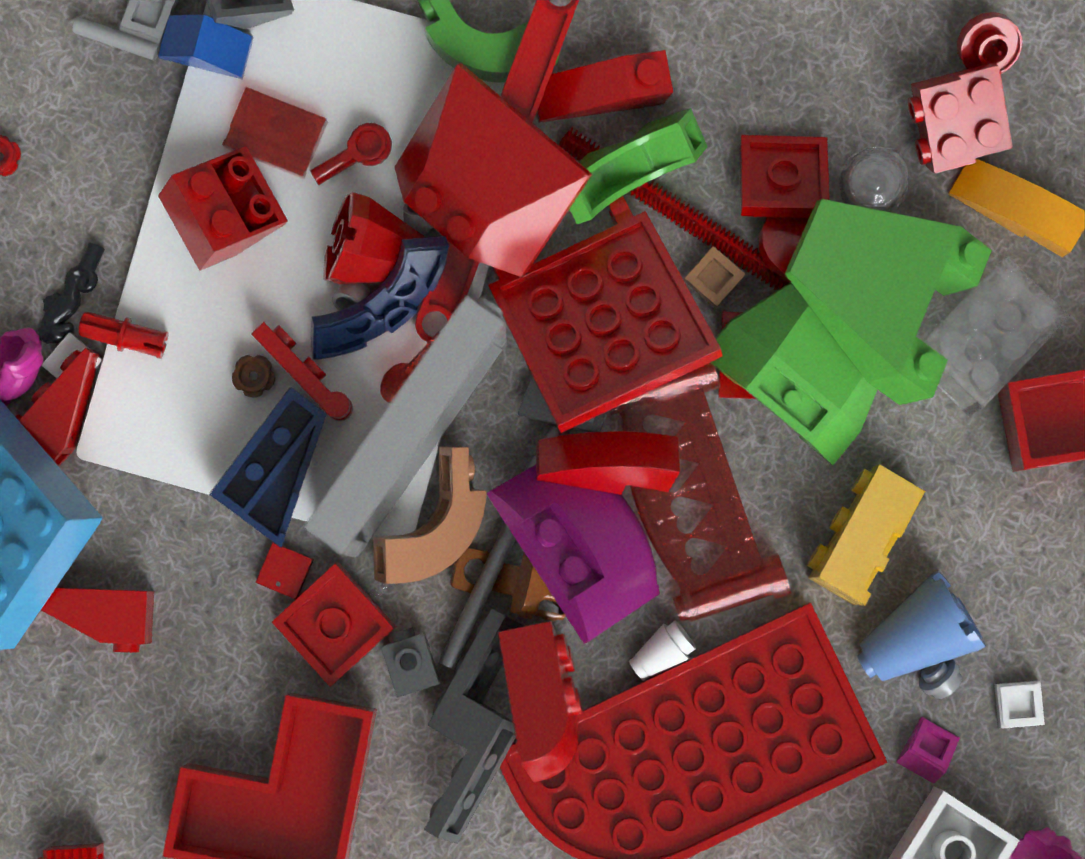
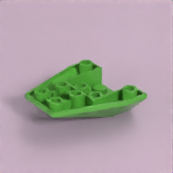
[710,282,878,465]

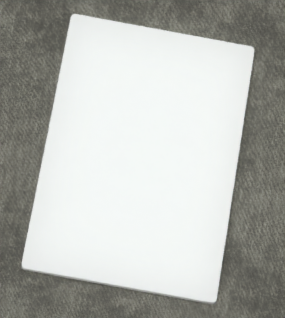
[76,0,505,540]

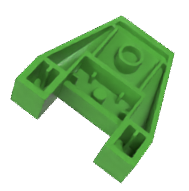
[785,199,992,405]

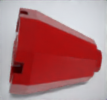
[323,192,426,285]

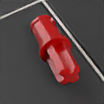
[78,312,169,359]

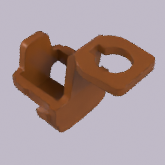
[450,548,565,621]

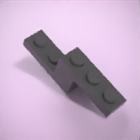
[424,609,524,844]

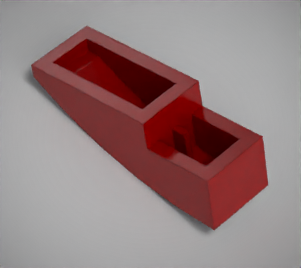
[536,431,680,495]

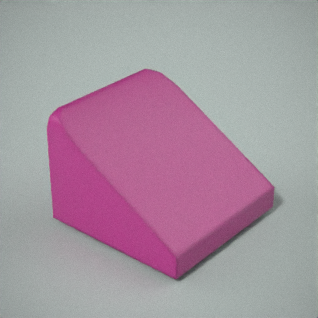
[896,717,960,784]

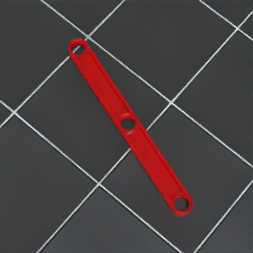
[415,0,579,344]

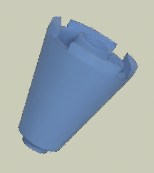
[857,570,986,681]

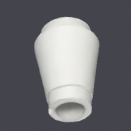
[629,620,696,681]

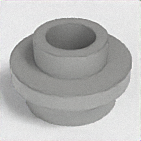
[919,659,962,699]

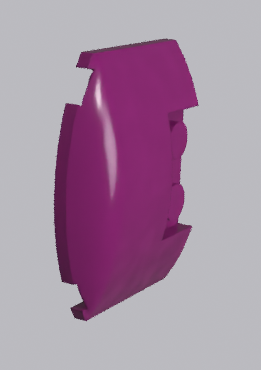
[487,464,660,644]

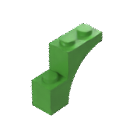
[568,108,708,224]

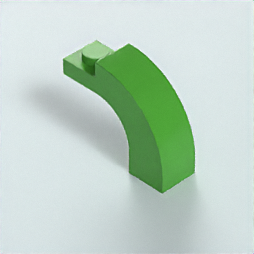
[417,0,559,83]

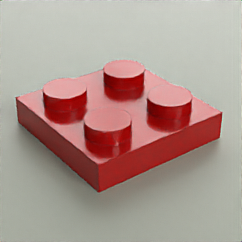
[740,135,830,218]
[272,562,397,687]

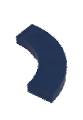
[311,236,449,360]

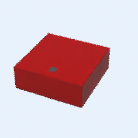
[255,542,314,600]

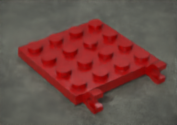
[488,196,723,433]

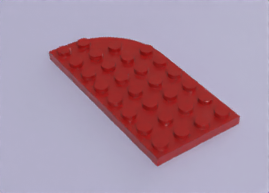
[500,602,888,859]

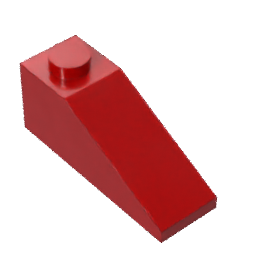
[537,50,673,123]
[41,588,154,653]

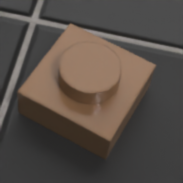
[684,246,746,309]

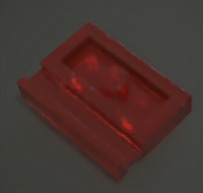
[222,87,328,179]

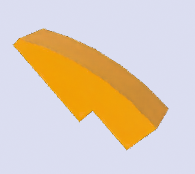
[948,159,1085,257]

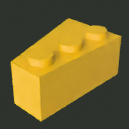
[807,464,925,605]

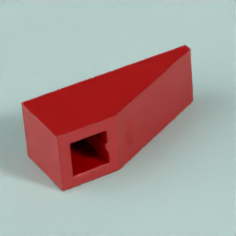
[15,348,100,466]

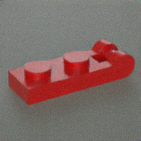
[251,322,353,421]

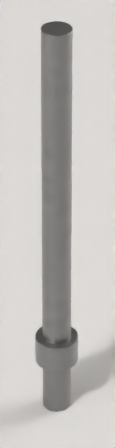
[438,426,566,670]

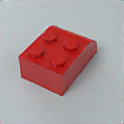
[498,621,583,782]

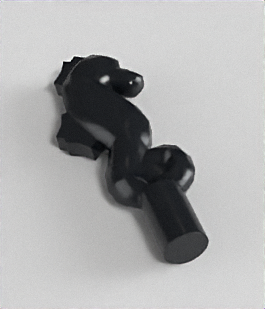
[38,242,105,344]

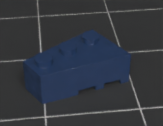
[209,387,327,548]

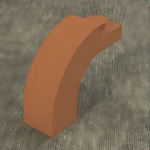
[373,446,486,584]

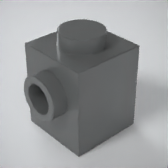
[381,627,441,698]

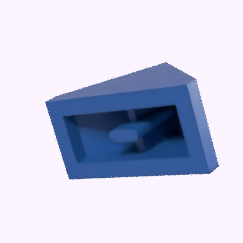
[158,14,254,79]

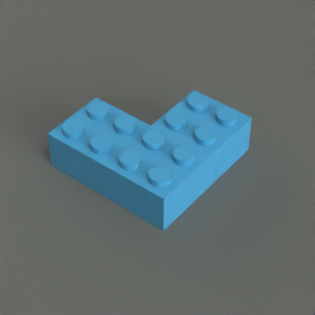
[0,400,103,650]

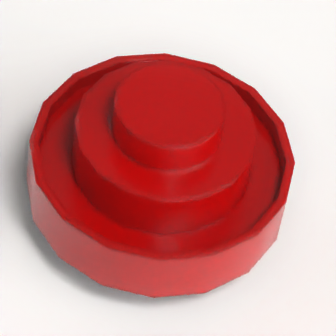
[957,12,1022,73]

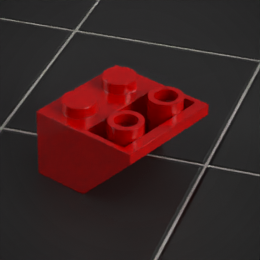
[158,146,288,271]

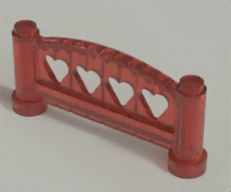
[609,363,792,622]

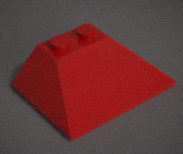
[394,63,592,277]

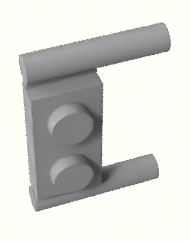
[72,0,179,61]

